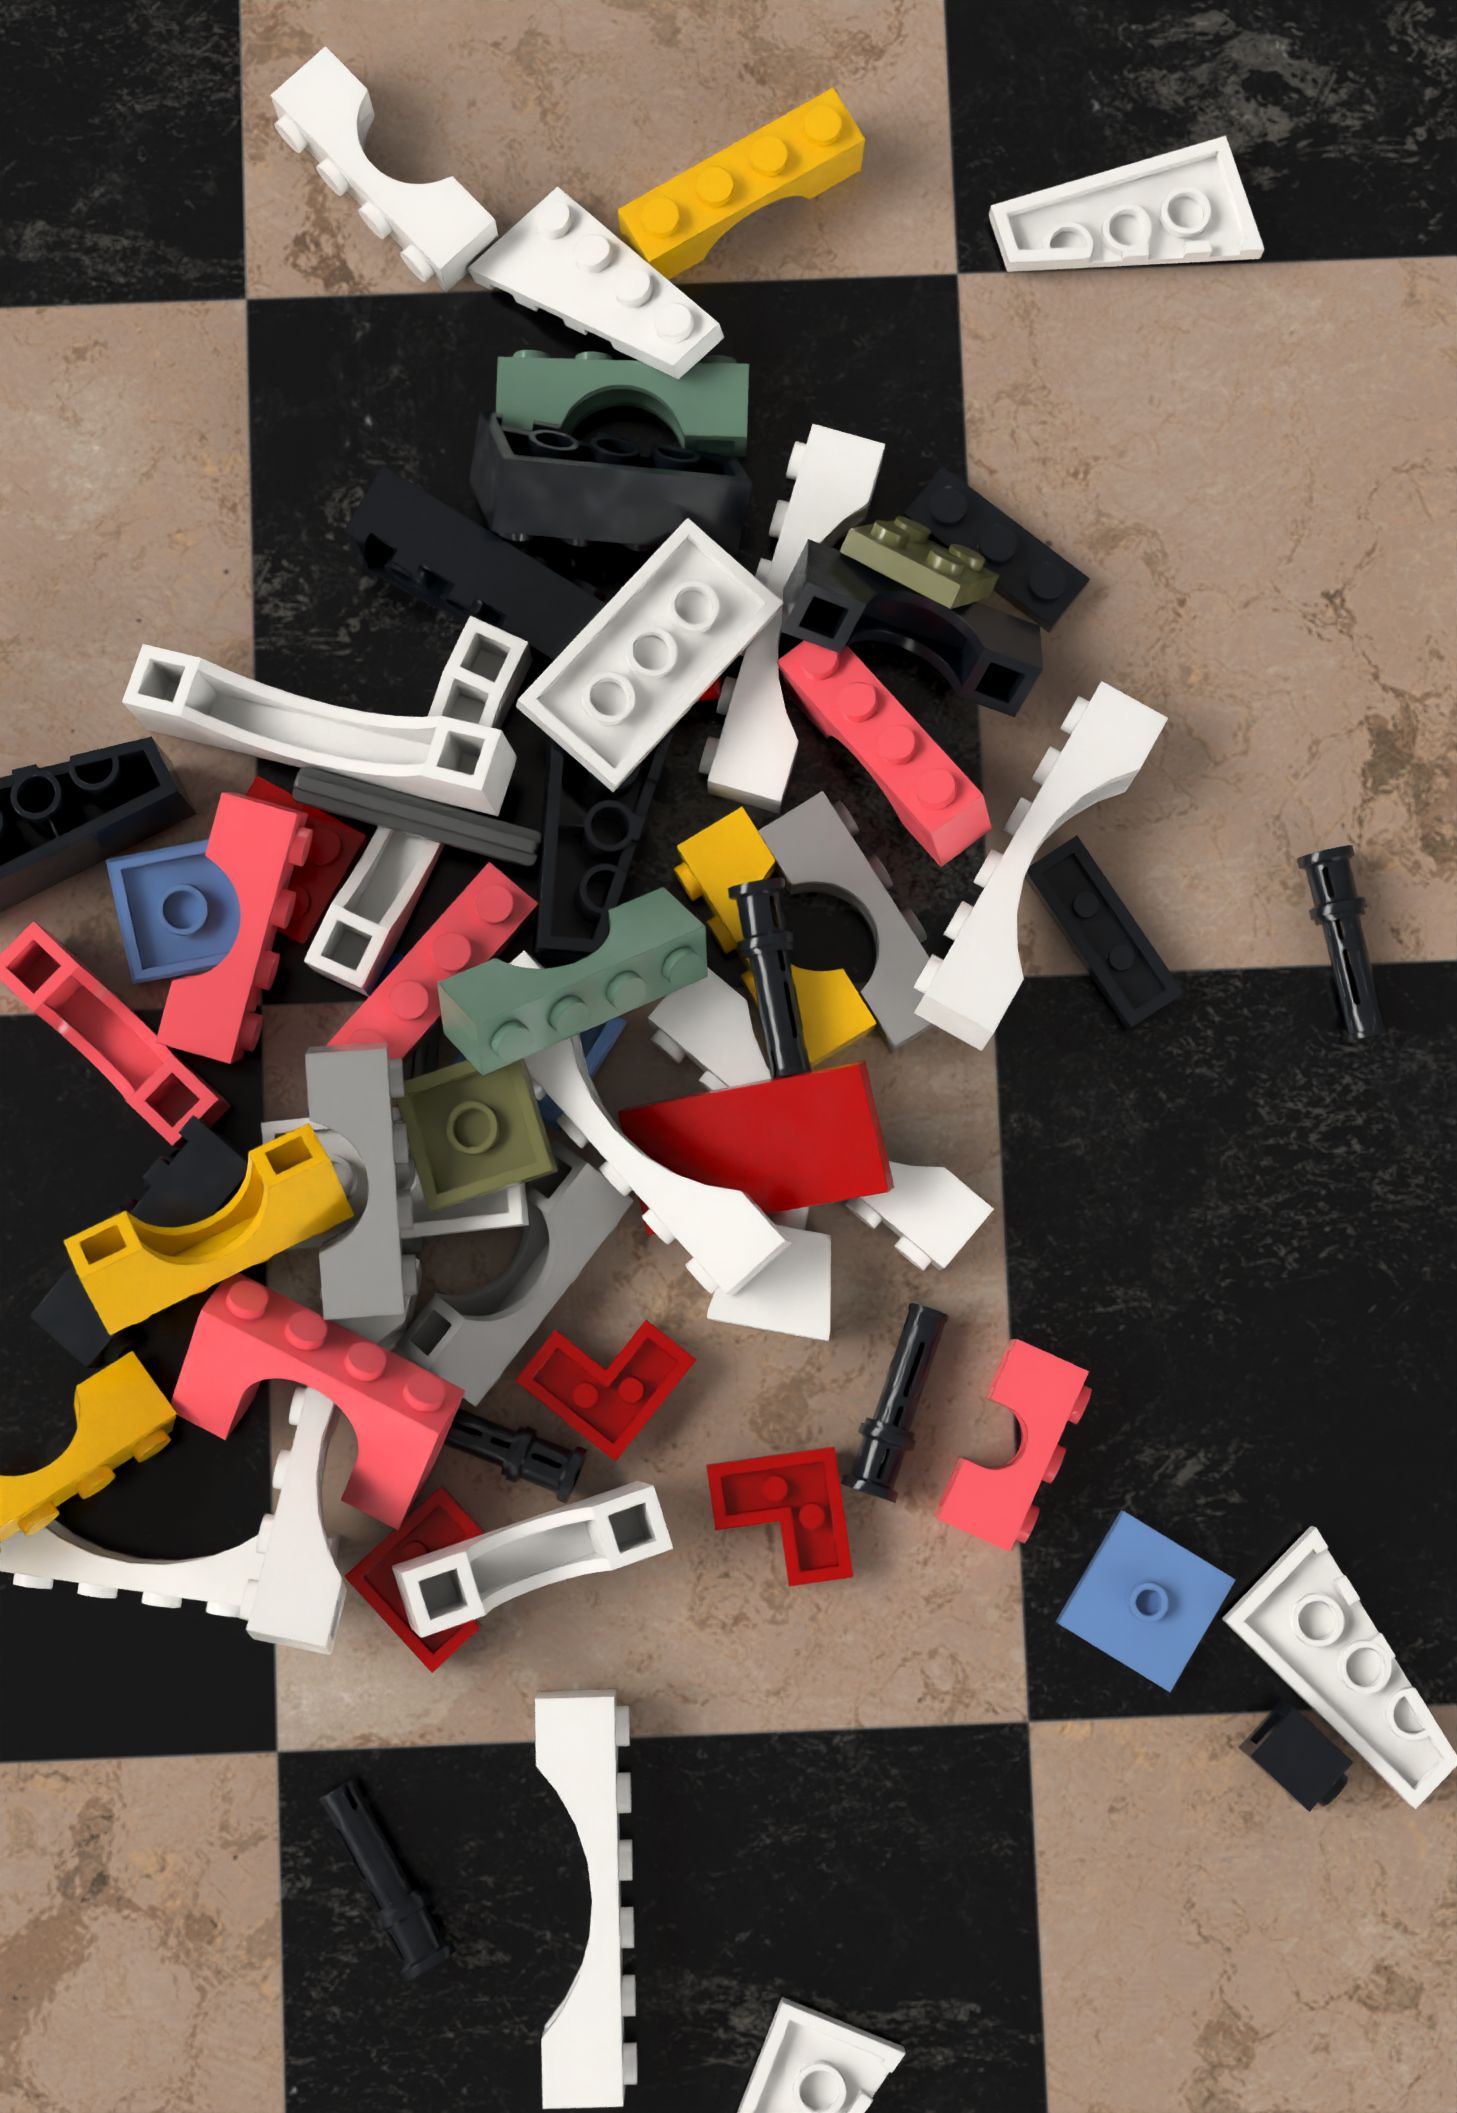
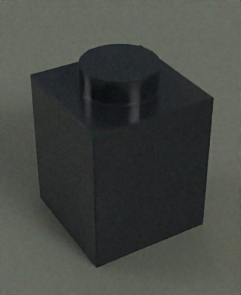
[1239,1700,1354,1812]

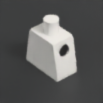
[707,1206,831,1341]

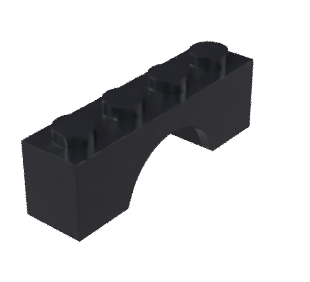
[781,539,1043,717]

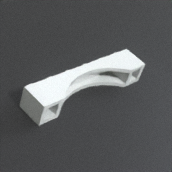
[699,424,885,814]
[304,616,533,997]
[122,644,517,816]
[913,681,1168,1051]
[510,951,791,1295]
[648,967,994,1271]
[239,1259,423,1655]
[0,1519,341,1617]
[535,1689,638,2109]

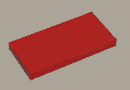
[618,1060,894,1235]

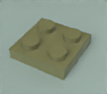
[840,516,1000,609]
[396,1058,558,1212]

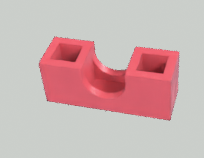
[933,1339,1092,1552]

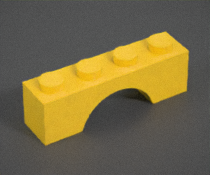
[618,88,865,280]
[673,806,877,1068]
[64,1123,354,1335]
[0,1351,177,1553]

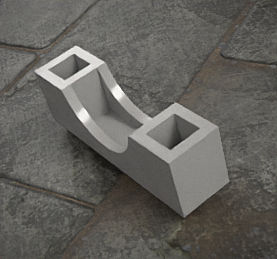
[758,791,936,1053]
[305,1042,418,1320]
[396,1139,634,1407]

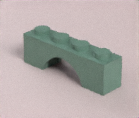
[496,350,749,457]
[437,887,708,1076]

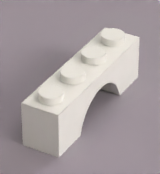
[271,46,499,292]
[392,1481,673,1638]

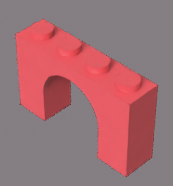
[170,1273,466,1530]

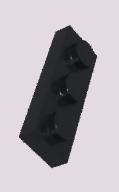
[903,466,1090,633]
[1024,835,1184,1030]

